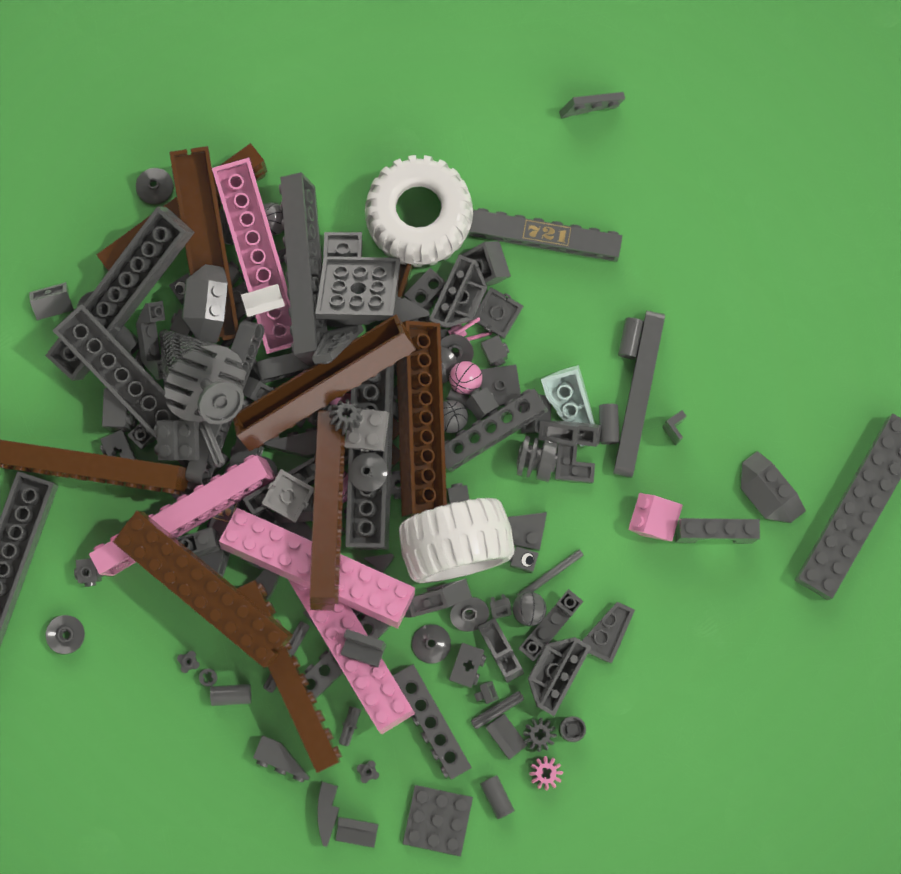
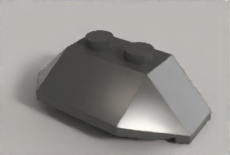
[429,255,487,328]
[182,264,228,343]
[740,451,806,523]
[528,637,591,716]

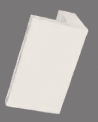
[241,284,285,317]

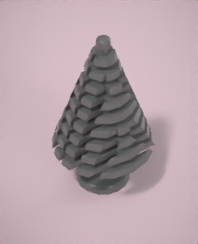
[159,329,246,425]

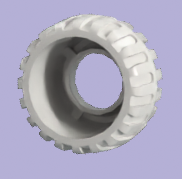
[365,155,473,267]
[399,498,515,583]

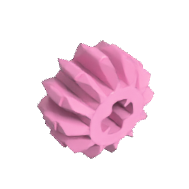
[529,756,563,790]

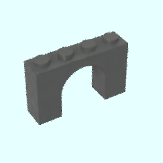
[676,518,760,544]

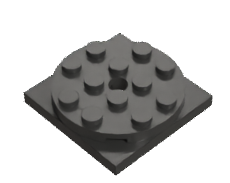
[315,256,400,325]

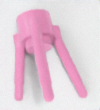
[448,305,492,341]

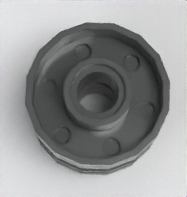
[516,436,558,482]

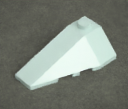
[541,365,595,446]

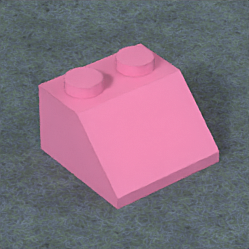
[628,493,683,542]

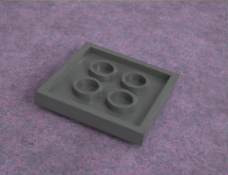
[403,785,473,856]

